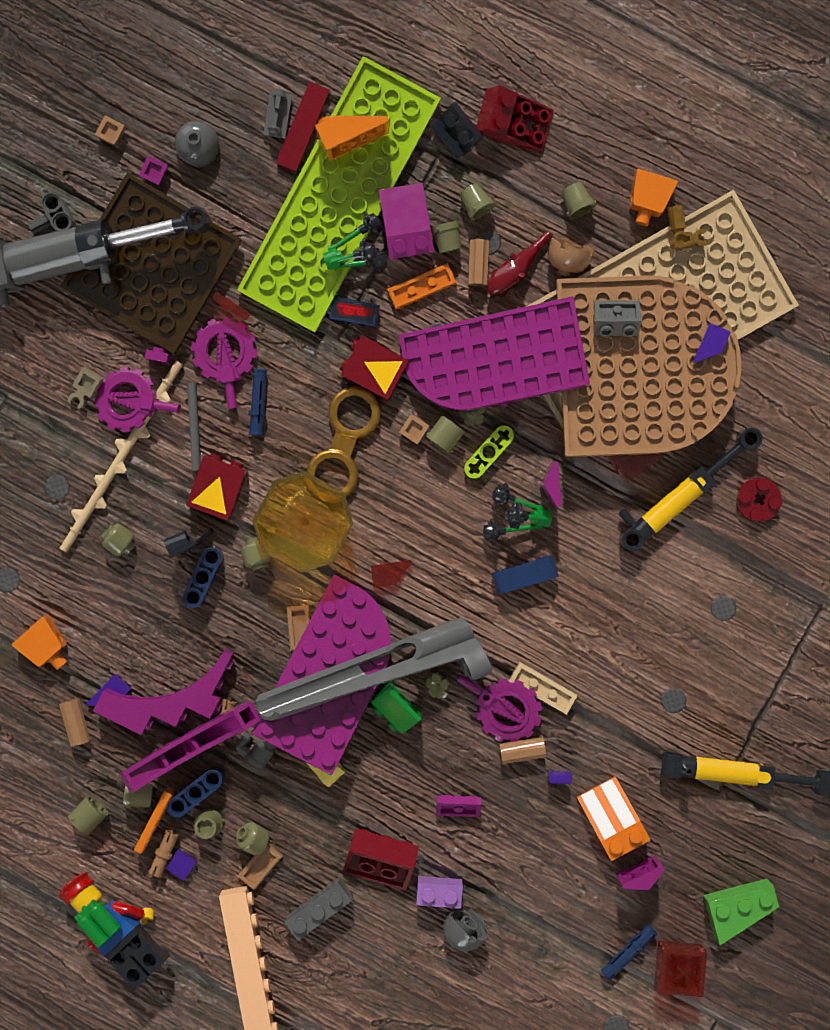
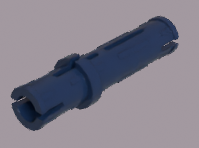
[248,369,268,436]
[601,924,658,981]

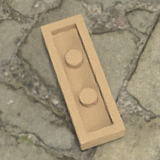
[508,661,578,715]

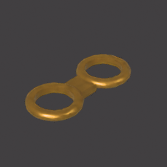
[306,386,381,502]

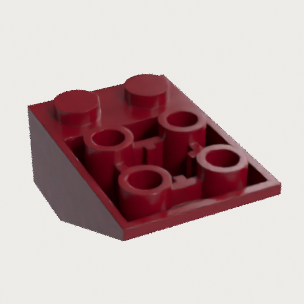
[476,85,554,153]

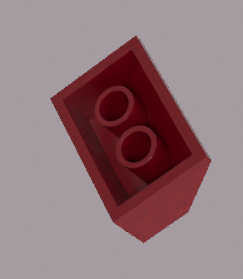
[342,828,419,891]

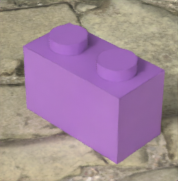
[416,876,463,909]

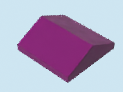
[540,461,562,507]
[615,855,665,890]

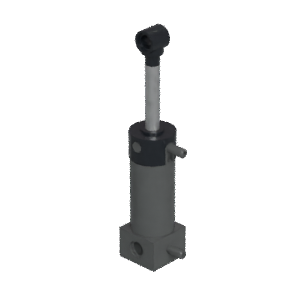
[0,207,212,308]

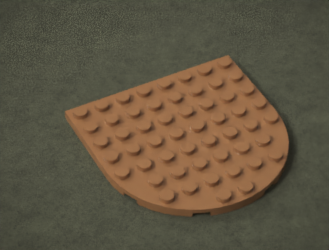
[556,276,741,457]

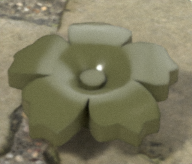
[459,407,486,427]
[425,672,450,698]

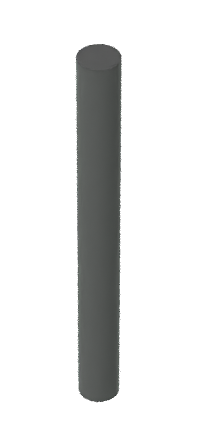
[187,382,201,471]

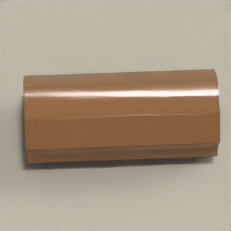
[468,239,489,287]
[59,698,91,747]
[499,737,546,764]

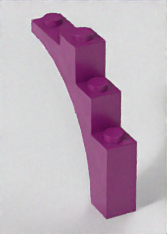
[93,649,234,735]
[120,701,261,793]

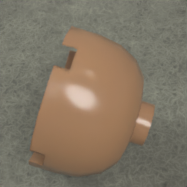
[548,237,594,276]

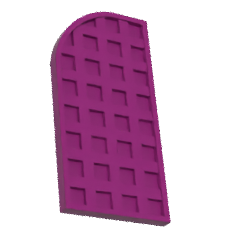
[399,296,590,411]
[251,574,391,775]

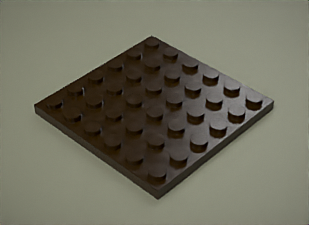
[60,172,243,355]

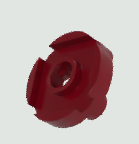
[736,478,782,521]

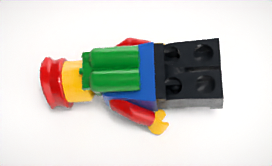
[58,871,171,991]

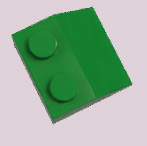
[371,681,422,734]

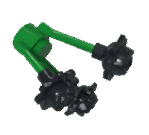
[323,211,388,274]
[483,483,552,545]

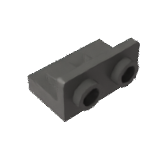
[593,300,642,337]

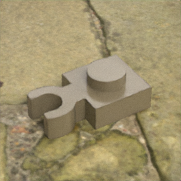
[68,367,104,409]

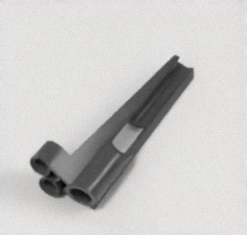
[255,617,492,720]

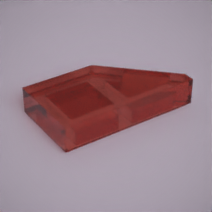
[212,291,251,320]
[371,560,412,588]

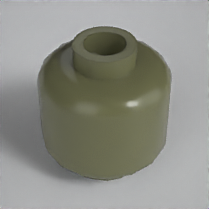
[100,523,135,556]
[241,537,273,572]
[236,822,269,855]

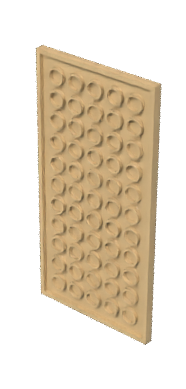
[528,190,799,430]

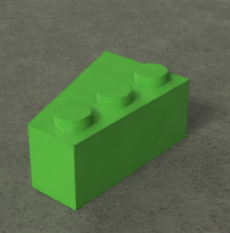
[703,879,779,945]

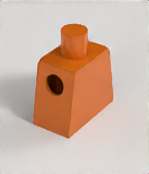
[629,169,678,226]
[11,615,68,670]

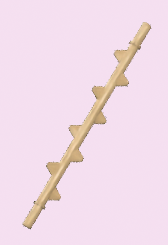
[60,361,183,552]

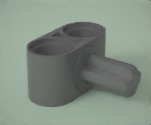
[28,192,77,235]

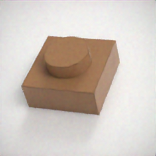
[95,115,126,147]
[399,414,429,445]

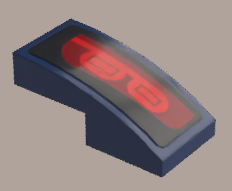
[329,297,380,327]

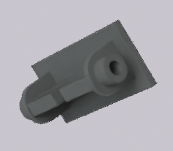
[263,89,292,139]

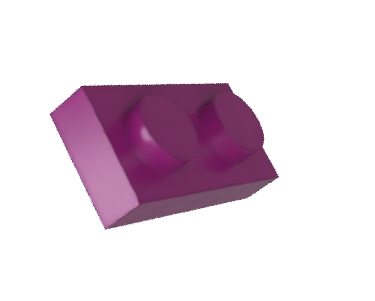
[436,795,481,817]

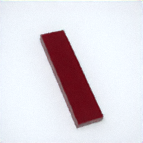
[276,81,330,173]

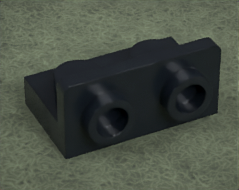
[430,102,484,158]

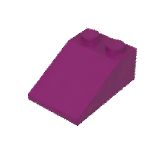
[379,183,434,259]

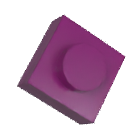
[139,156,169,187]
[145,347,172,365]

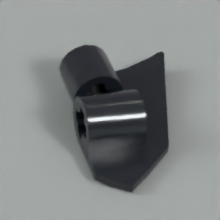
[164,528,214,558]

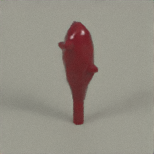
[486,231,553,296]

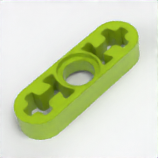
[464,426,514,479]

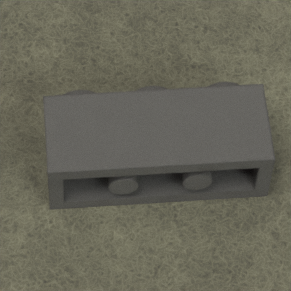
[285,876,353,941]

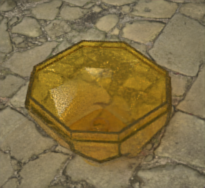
[252,471,354,573]

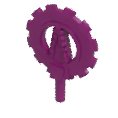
[191,317,257,410]
[95,367,181,432]
[457,674,542,742]

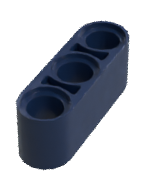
[183,547,224,608]
[491,555,559,594]
[167,766,225,818]

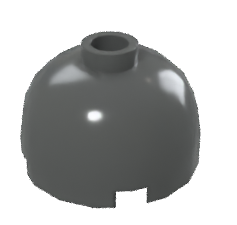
[175,121,220,168]
[443,905,488,952]

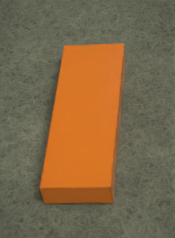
[387,263,457,310]
[134,787,175,854]

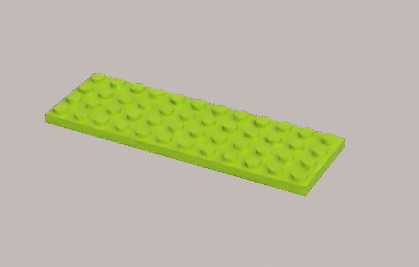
[237,56,441,333]

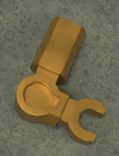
[668,205,708,250]

